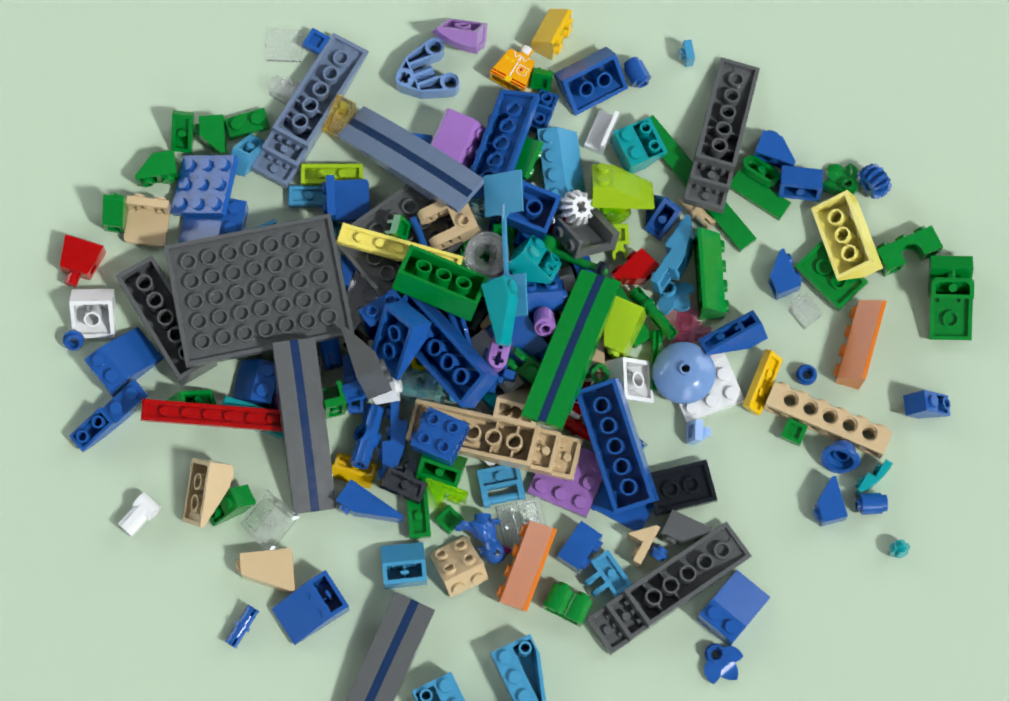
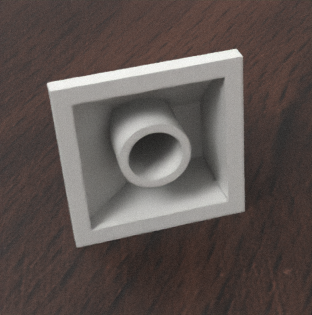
[605,357,654,403]

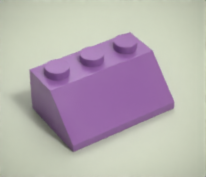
[430,108,486,169]

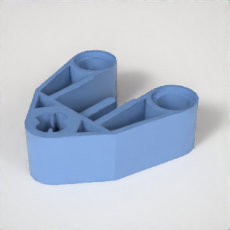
[395,37,459,99]

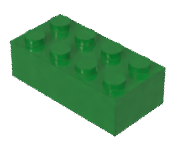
[392,244,489,322]

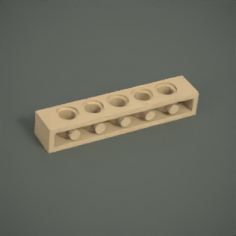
[763,382,892,459]

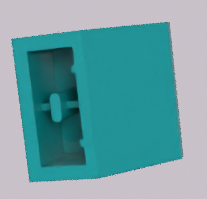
[610,117,668,174]
[508,234,562,284]

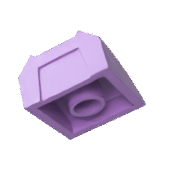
[432,18,488,54]

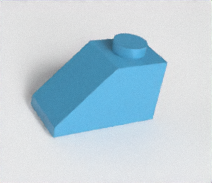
[231,133,265,177]

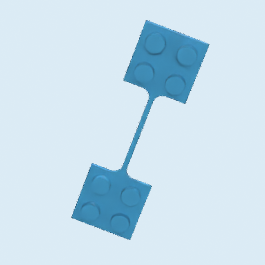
[483,169,528,321]

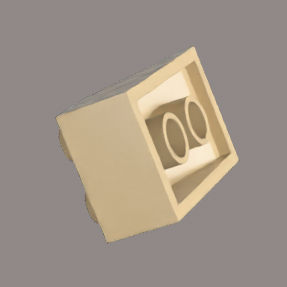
[182,458,234,527]

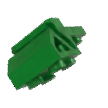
[928,255,974,340]

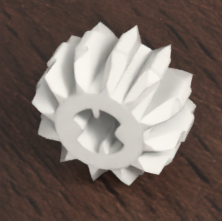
[558,190,595,226]

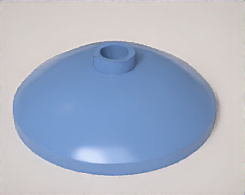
[652,342,716,404]

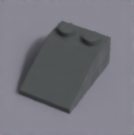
[341,326,393,400]

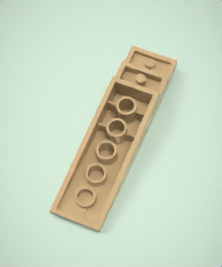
[406,399,583,482]

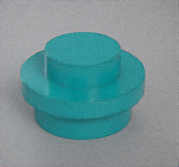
[889,539,910,558]

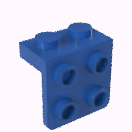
[322,175,370,222]

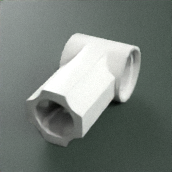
[118,492,161,537]

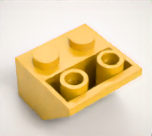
[531,9,574,60]

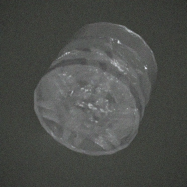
[463,232,509,278]

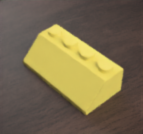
[811,190,883,281]

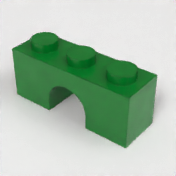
[876,225,943,277]

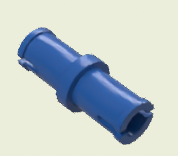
[225,604,260,649]

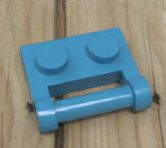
[476,465,526,509]

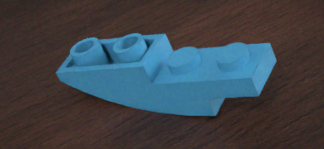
[650,214,694,294]

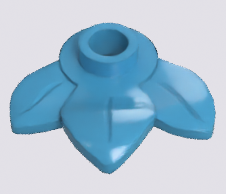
[657,281,695,315]

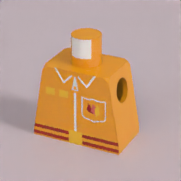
[489,45,535,92]

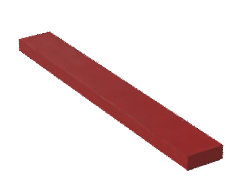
[141,399,282,432]

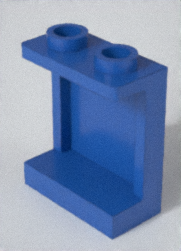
[358,289,402,341]

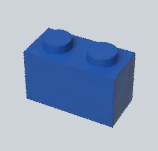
[778,165,823,202]
[556,521,603,574]

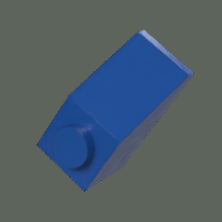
[754,130,796,168]
[813,476,848,527]

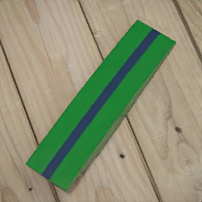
[521,269,621,431]

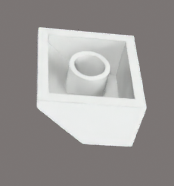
[69,289,116,339]

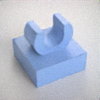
[686,419,711,445]

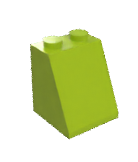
[604,296,647,359]

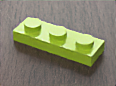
[301,164,363,186]

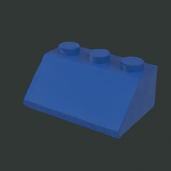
[554,47,628,116]

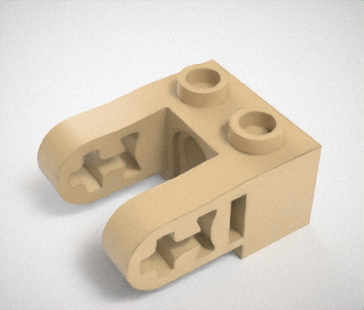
[417,202,482,250]

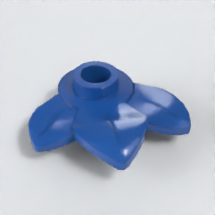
[704,643,743,684]

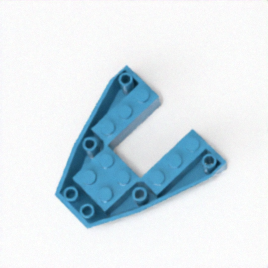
[412,634,546,701]

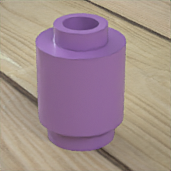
[533,307,556,336]

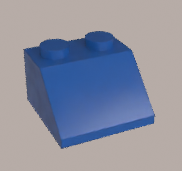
[232,359,277,409]

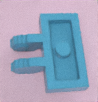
[583,550,633,598]

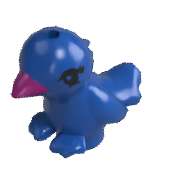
[454,513,512,564]

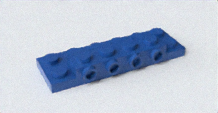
[469,89,540,199]

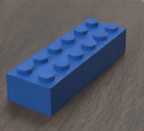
[402,294,500,408]
[577,378,659,514]

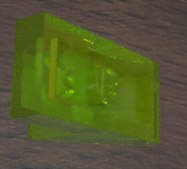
[427,478,469,513]

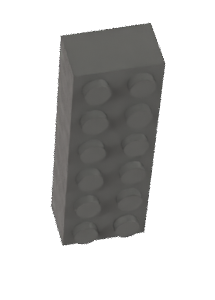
[116,255,218,387]

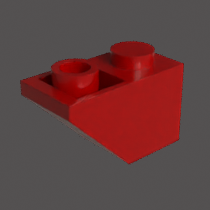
[612,248,659,285]

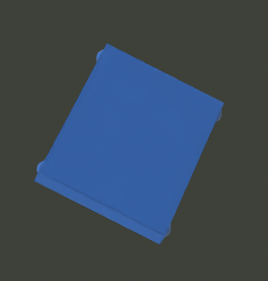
[591,483,653,531]

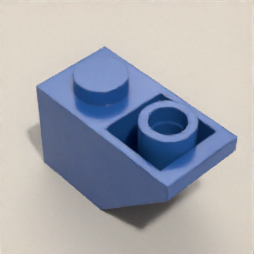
[768,248,802,300]
[903,390,951,419]

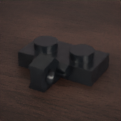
[380,459,427,505]

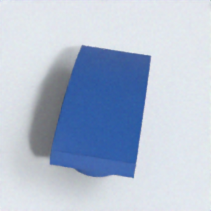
[529,89,559,133]

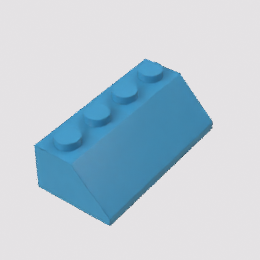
[536,127,585,214]

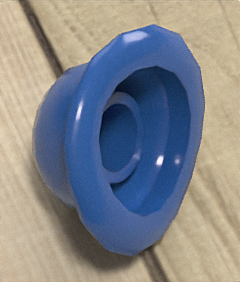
[820,440,861,474]

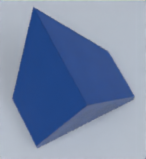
[644,195,682,241]

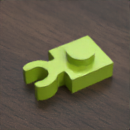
[611,224,630,260]

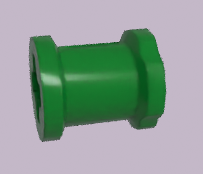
[589,363,610,383]

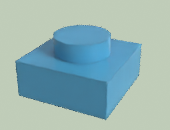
[679,39,695,67]

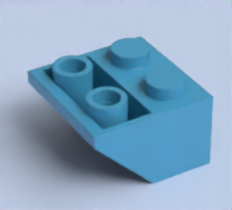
[380,542,427,589]

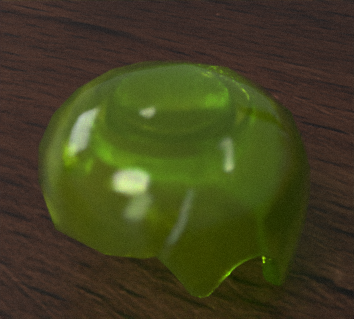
[599,208,631,224]

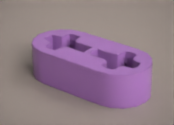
[486,336,511,372]

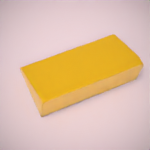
[332,452,378,489]

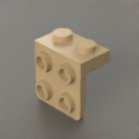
[124,194,171,247]
[429,536,489,598]

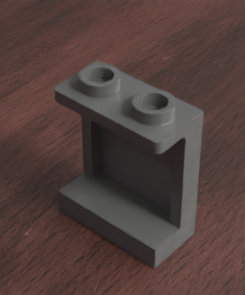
[552,208,620,259]

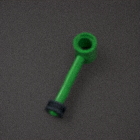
[541,234,609,277]

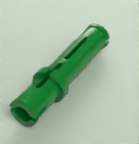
[629,286,678,340]

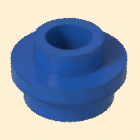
[63,330,84,351]
[796,364,817,385]
[648,543,669,562]

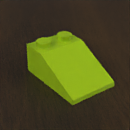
[591,163,655,209]

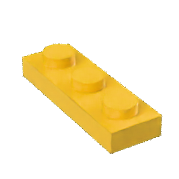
[742,349,783,416]

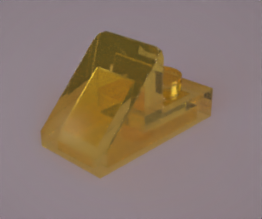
[322,94,356,140]

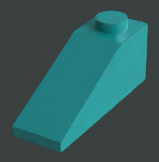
[481,276,518,347]

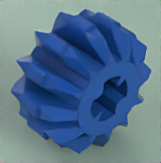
[857,163,892,199]

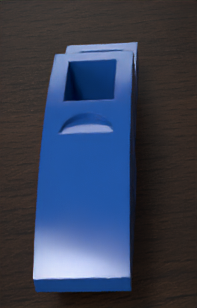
[69,379,149,452]
[378,401,408,481]

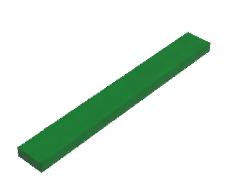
[650,115,757,252]

